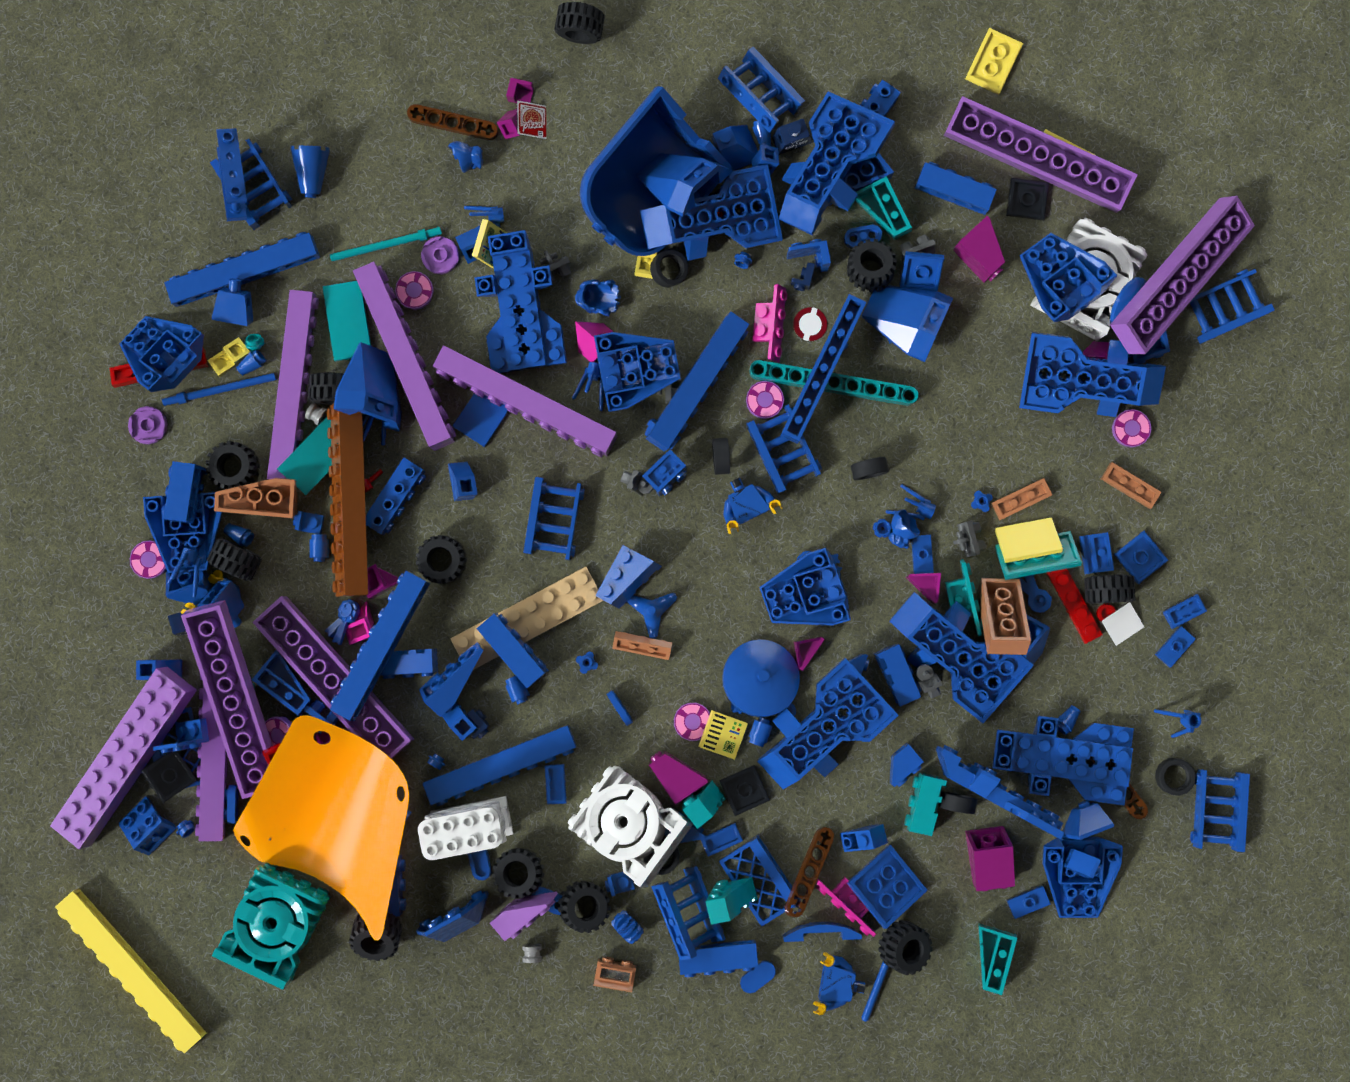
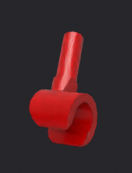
[364,469,383,493]

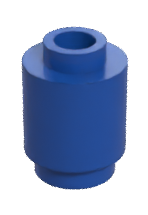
[309,534,329,562]
[505,676,530,705]
[749,717,773,747]

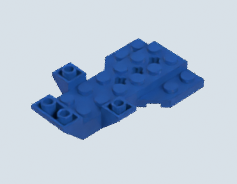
[779,91,895,235]
[640,164,783,261]
[474,230,567,373]
[1019,332,1166,417]
[890,592,1034,723]
[757,658,899,789]
[992,716,1134,806]
[936,745,1065,840]

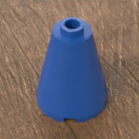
[291,145,330,198]

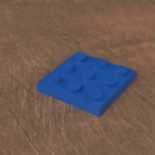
[847,845,927,929]

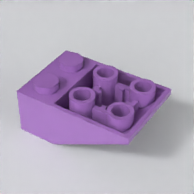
[490,891,558,941]

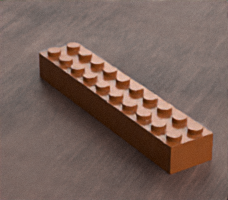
[327,403,368,597]

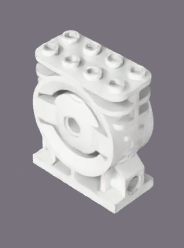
[1030,218,1147,341]
[568,765,693,887]
[418,796,514,860]

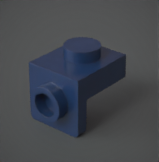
[467,708,490,739]

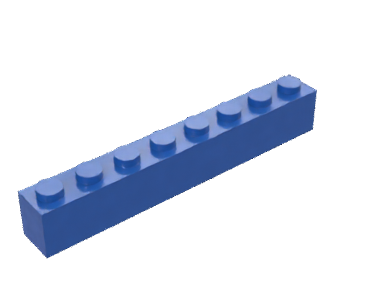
[164,232,320,307]
[780,294,866,444]
[645,311,750,452]
[330,571,430,721]
[422,725,577,806]

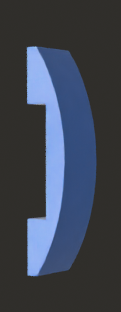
[783,922,862,942]

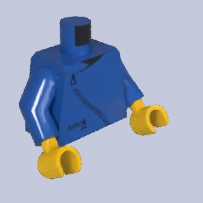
[723,478,783,534]
[181,570,244,628]
[813,952,865,1015]

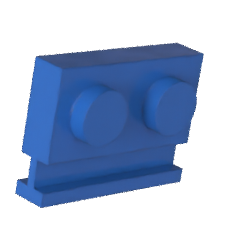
[1079,532,1114,574]

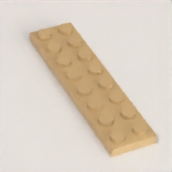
[450,567,603,670]

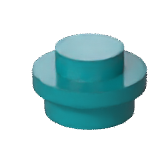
[245,334,265,351]

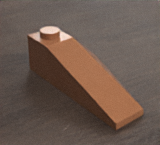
[214,478,298,518]

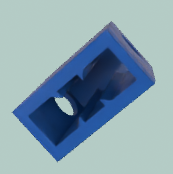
[212,278,253,326]

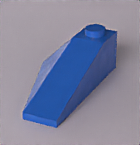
[419,642,483,717]

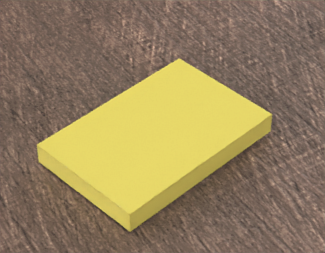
[965,28,1023,95]
[995,517,1063,563]

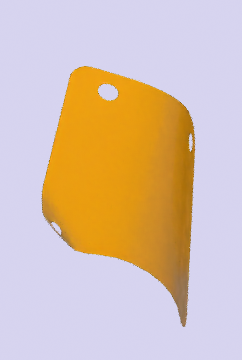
[233,715,409,940]

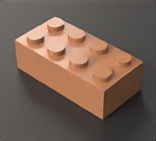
[978,578,1031,655]

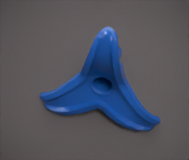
[627,593,677,639]

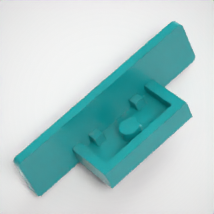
[945,559,983,637]

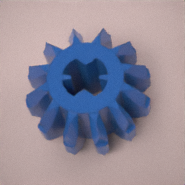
[611,910,644,944]

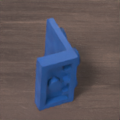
[786,239,831,272]
[642,449,687,496]
[153,718,209,753]
[119,797,176,855]

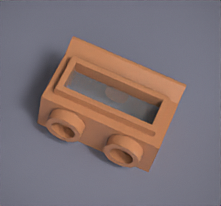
[593,956,637,992]

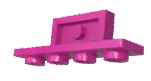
[752,284,787,363]
[816,877,876,937]

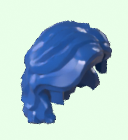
[575,279,621,317]

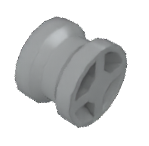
[305,403,327,426]
[522,944,542,963]

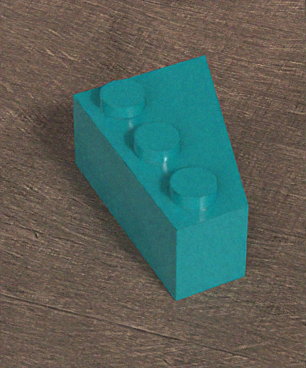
[855,176,912,240]
[904,772,947,836]
[682,781,726,829]
[705,877,758,925]
[978,923,1017,995]

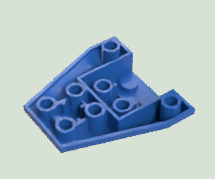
[636,153,732,217]
[1020,233,1117,322]
[862,286,953,362]
[120,316,204,392]
[594,332,681,412]
[334,342,402,432]
[143,492,222,573]
[759,547,851,625]
[1043,837,1123,918]
[416,890,489,942]

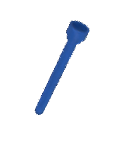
[862,960,889,1022]

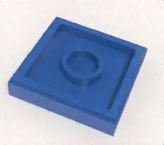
[900,251,944,291]
[1114,530,1168,584]

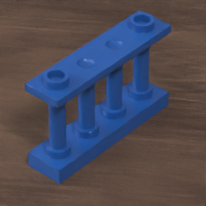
[717,47,805,133]
[216,128,247,221]
[210,139,293,230]
[1189,269,1275,344]
[746,404,822,494]
[523,477,585,560]
[1190,769,1250,852]
[651,866,725,960]

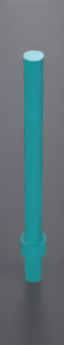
[330,227,442,262]

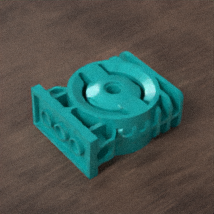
[212,863,331,990]

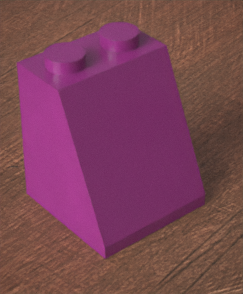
[953,216,1005,283]
[649,751,708,804]
[965,826,1015,891]

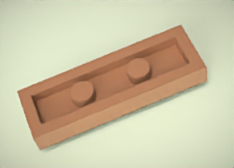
[1101,462,1161,509]
[991,478,1052,520]
[612,631,672,660]

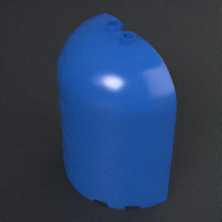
[580,86,732,256]

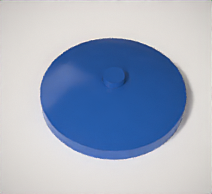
[722,640,800,717]

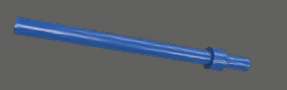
[162,373,277,406]

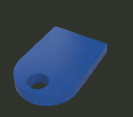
[452,394,508,447]

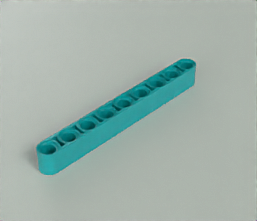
[749,360,918,406]

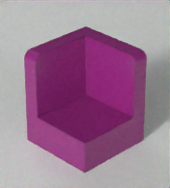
[506,78,534,103]
[497,109,520,139]

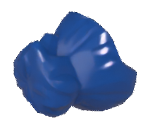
[448,141,483,173]
[889,509,920,549]

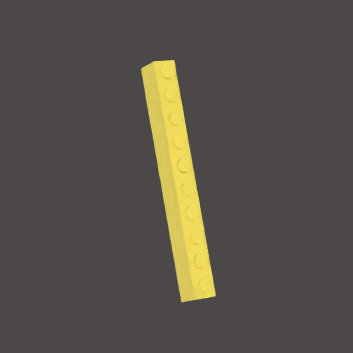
[55,888,207,1053]

